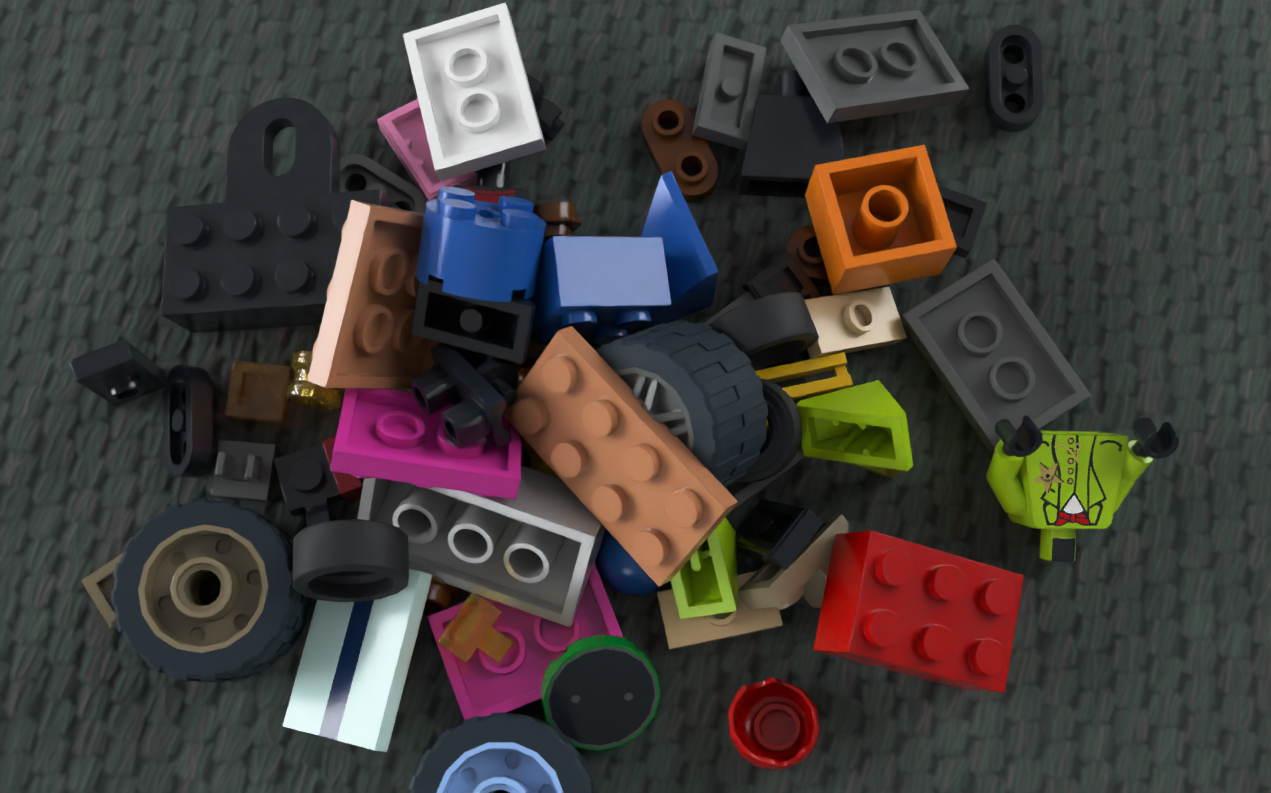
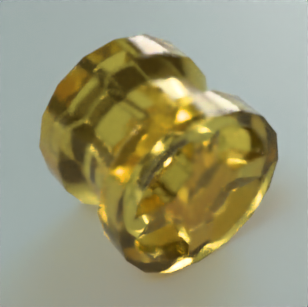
[286,351,344,409]

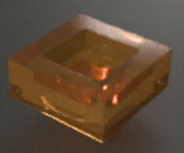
[225,361,295,425]

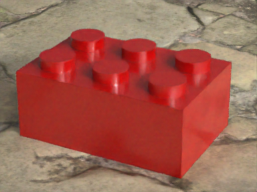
[813,530,1024,693]

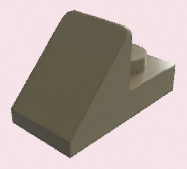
[738,514,848,610]

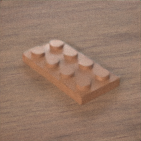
[502,326,738,587]

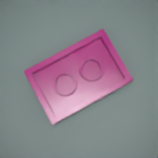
[330,388,521,499]
[427,563,623,720]

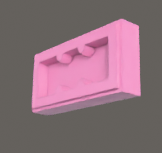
[377,99,477,202]

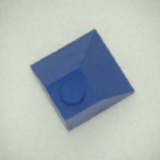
[641,171,718,327]

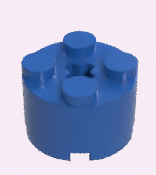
[415,187,546,302]

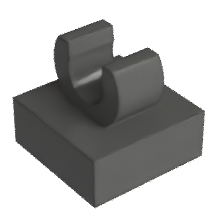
[211,440,280,503]

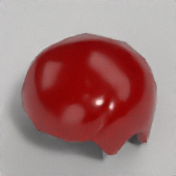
[728,677,820,770]

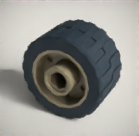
[111,498,311,683]

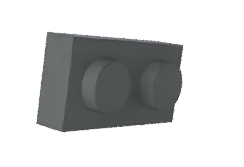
[692,32,766,150]

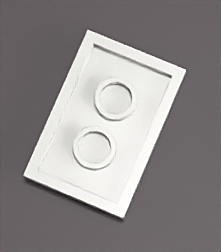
[403,2,546,181]

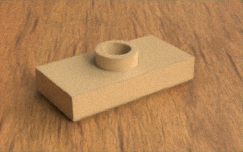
[805,287,907,359]
[657,571,783,650]

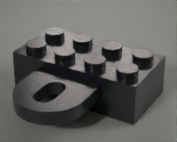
[161,97,400,333]

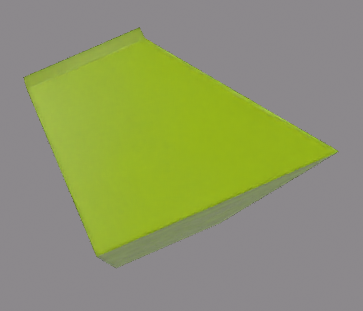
[796,380,913,479]

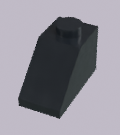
[411,274,536,364]

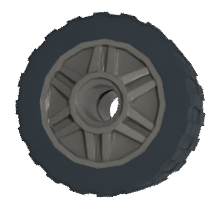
[595,320,768,487]

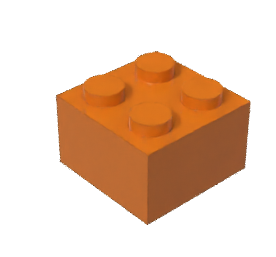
[805,145,957,295]

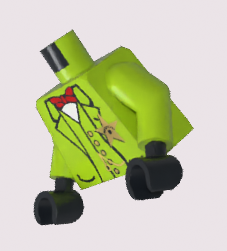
[986,415,1179,562]

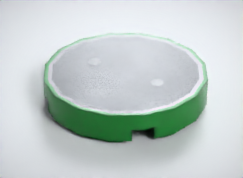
[540,634,660,751]

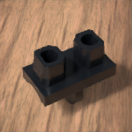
[411,343,519,450]

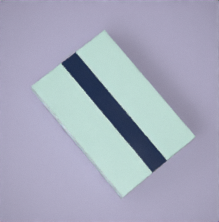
[283,569,433,752]

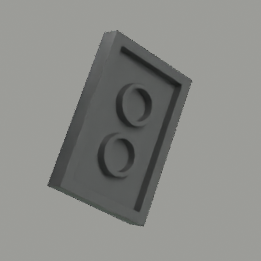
[780,10,969,123]
[900,259,1091,457]

